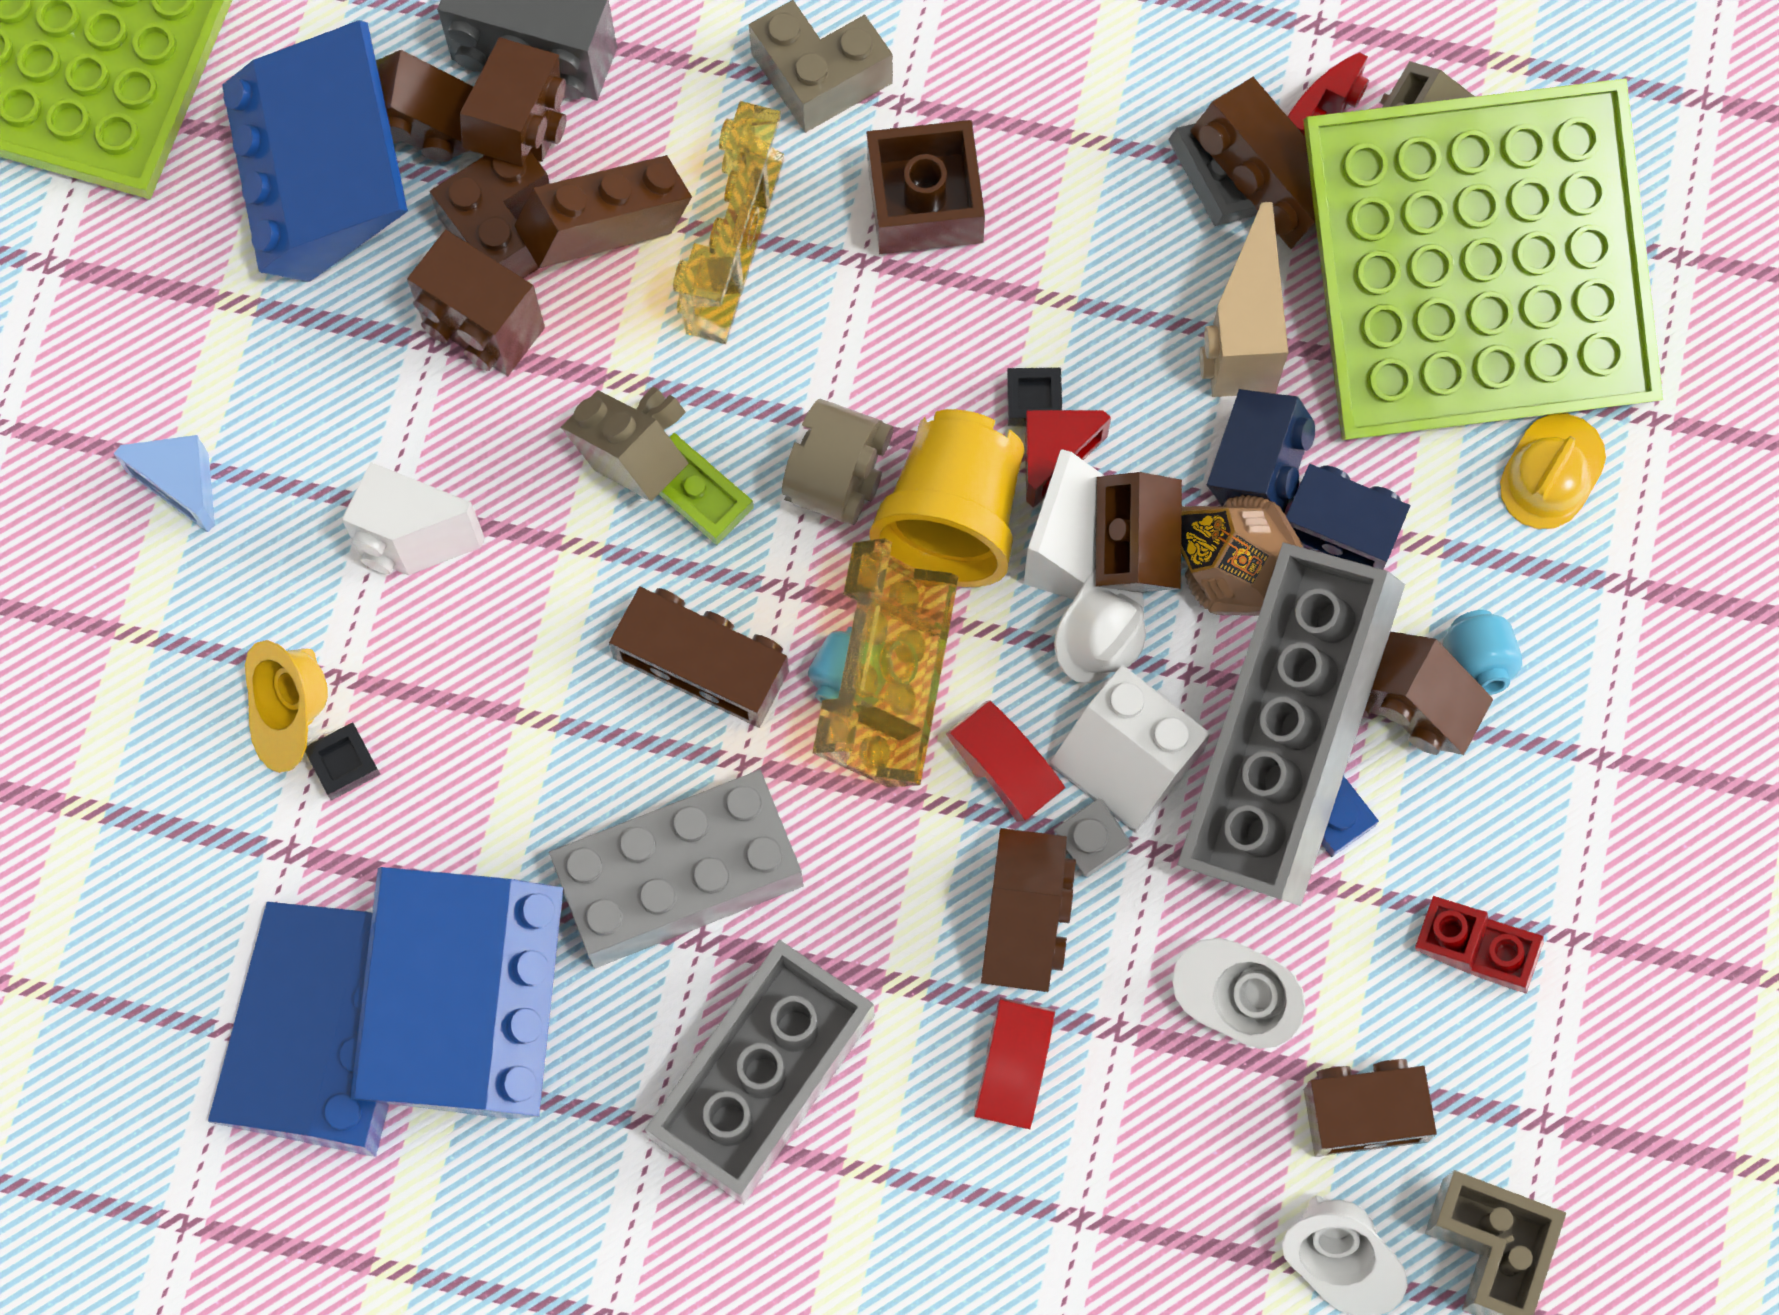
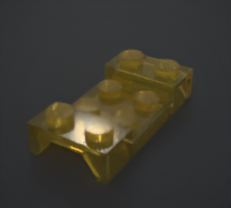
[673,101,785,344]
[812,538,959,787]

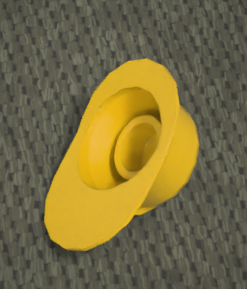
[1500,413,1606,529]
[245,640,328,773]

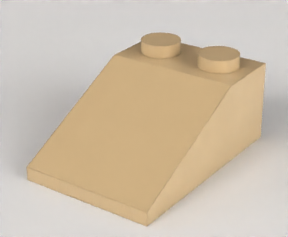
[1199,202,1288,397]

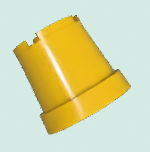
[869,409,1024,587]

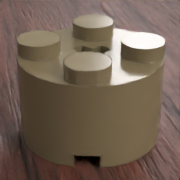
[782,398,894,525]

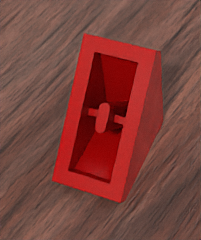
[1025,410,1111,508]

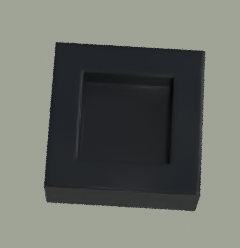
[1007,367,1062,426]
[305,722,381,800]

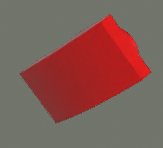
[1288,52,1370,136]
[945,700,1066,822]
[1415,896,1544,994]
[974,997,1055,1130]

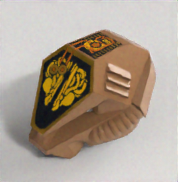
[1181,495,1303,616]

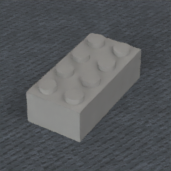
[549,769,804,969]
[645,939,875,1205]

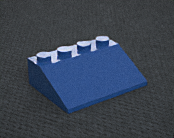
[222,20,408,282]
[350,867,563,1119]
[208,902,389,1157]

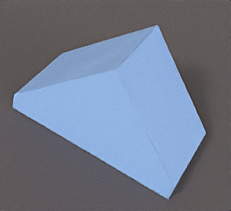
[113,435,215,532]

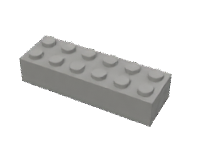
[1177,542,1406,906]

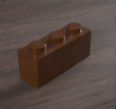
[1190,77,1317,249]
[514,155,692,268]
[609,586,789,728]

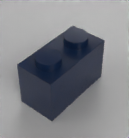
[1206,389,1315,513]
[1286,463,1411,570]

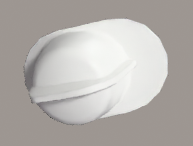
[1054,569,1146,684]
[1172,938,1306,1049]
[1282,1195,1408,1315]

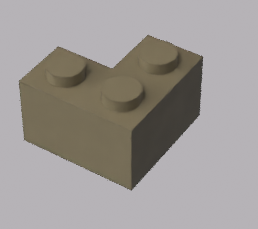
[748,0,893,133]
[1425,1170,1567,1315]

